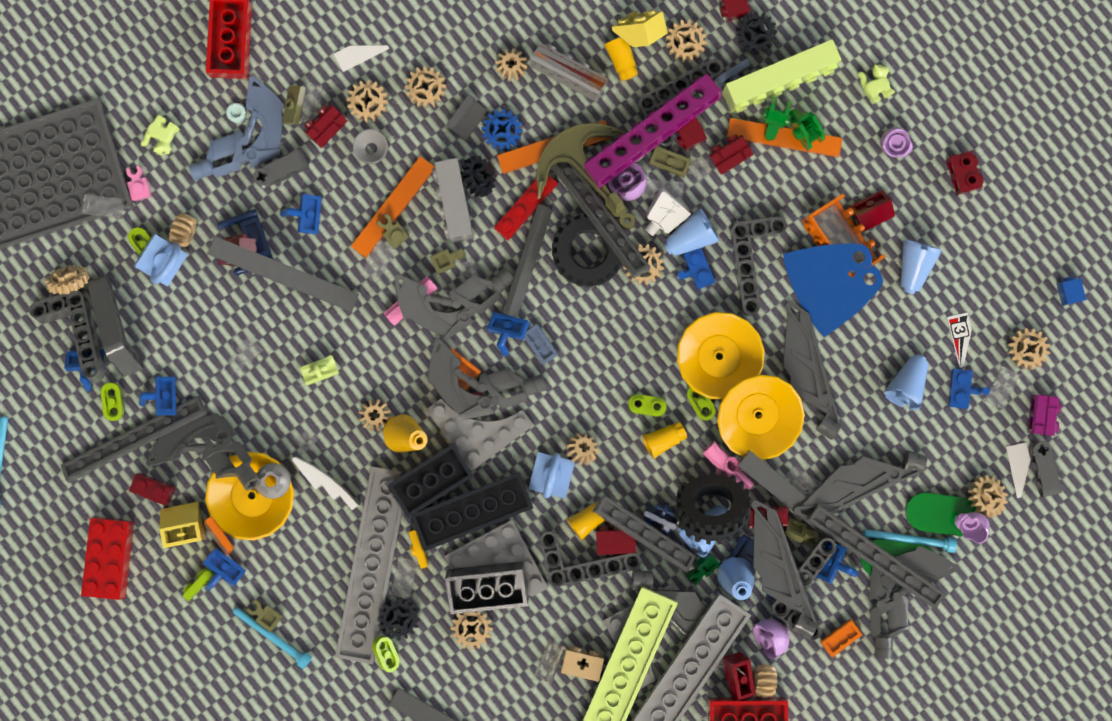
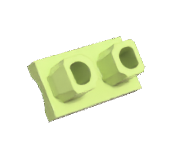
[300,356,339,386]

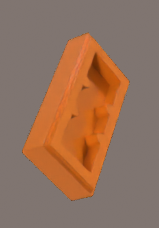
[819,619,863,658]

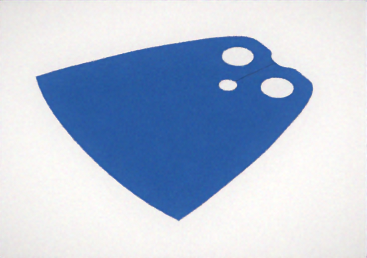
[783,243,883,337]

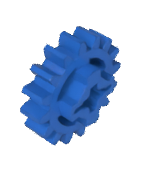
[482,109,523,151]

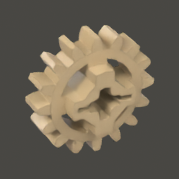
[666,20,707,62]
[405,66,447,109]
[346,80,389,123]
[623,244,664,286]
[45,265,90,295]
[1007,328,1050,370]
[968,475,1008,518]
[451,611,493,650]

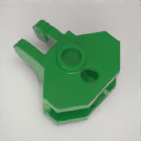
[762,96,792,141]
[789,109,825,151]

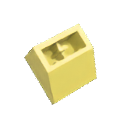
[612,10,667,47]
[159,501,206,548]

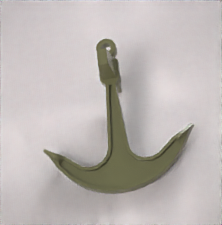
[537,123,635,230]

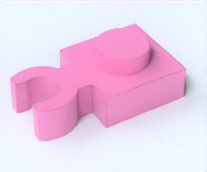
[126,166,152,202]

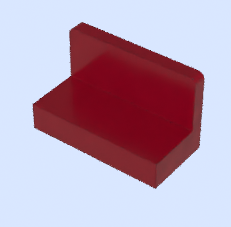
[849,190,895,232]

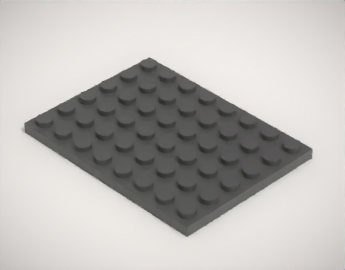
[0,98,134,250]

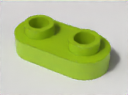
[128,227,151,256]
[100,383,124,421]
[686,387,716,421]
[628,394,667,417]
[182,568,215,602]
[372,635,400,672]

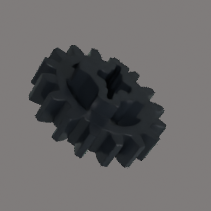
[735,11,778,54]
[460,155,496,198]
[377,597,420,641]

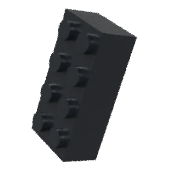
[384,443,473,518]
[445,561,529,614]

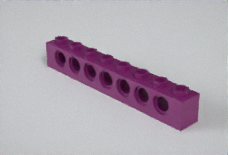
[584,74,721,189]

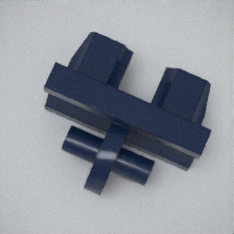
[643,502,677,536]

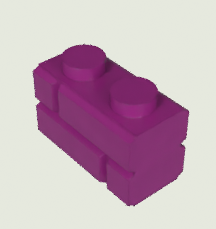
[1027,395,1061,436]

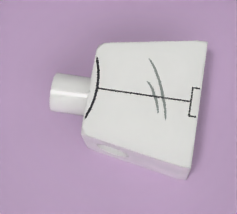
[645,188,691,236]

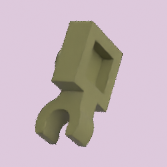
[430,249,466,275]
[784,517,819,546]

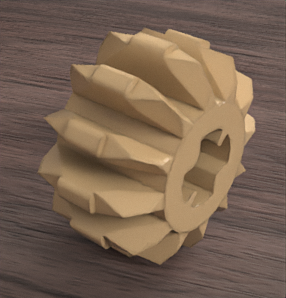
[495,48,527,81]
[169,213,197,247]
[359,399,391,431]
[566,433,599,466]
[753,664,778,698]

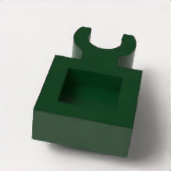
[686,553,721,585]

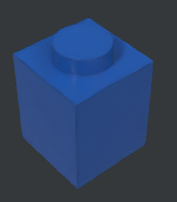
[1056,276,1087,306]

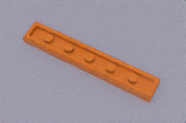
[726,118,842,158]
[497,120,611,174]
[351,156,435,259]

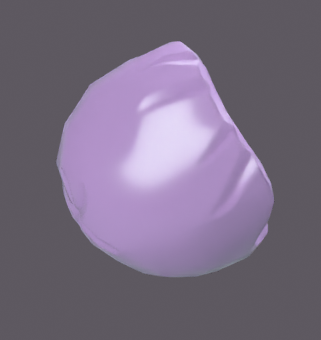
[880,127,913,158]
[955,512,990,544]

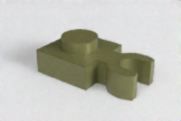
[376,214,409,249]
[247,599,283,632]

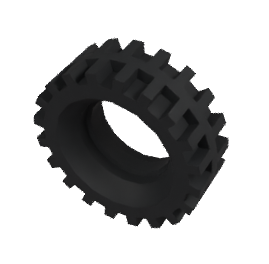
[552,213,622,288]
[676,470,751,545]

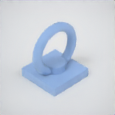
[133,233,188,287]
[529,452,575,499]

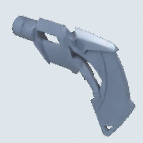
[188,76,284,181]

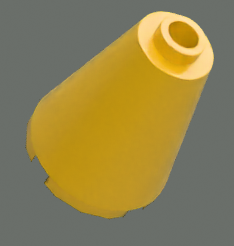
[383,414,427,453]

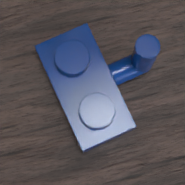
[280,194,321,235]
[676,248,715,290]
[487,312,530,356]
[64,349,106,392]
[948,369,990,409]
[139,377,176,415]
[816,541,859,584]
[203,547,246,591]

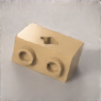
[561,646,604,682]

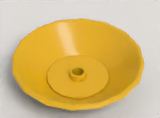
[677,312,765,400]
[717,375,805,460]
[205,452,294,541]

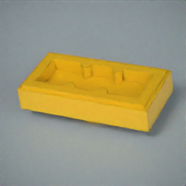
[408,529,429,569]

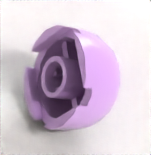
[608,163,647,201]
[753,619,790,660]

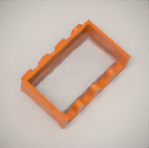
[801,194,886,277]

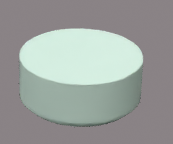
[226,103,247,123]

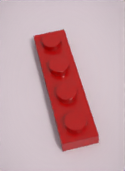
[494,176,558,241]

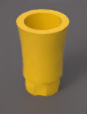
[604,37,638,81]
[642,422,687,459]
[566,500,605,541]

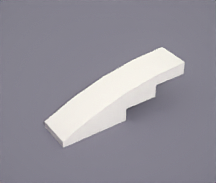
[292,457,360,510]

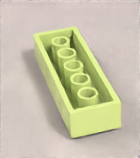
[722,39,842,113]

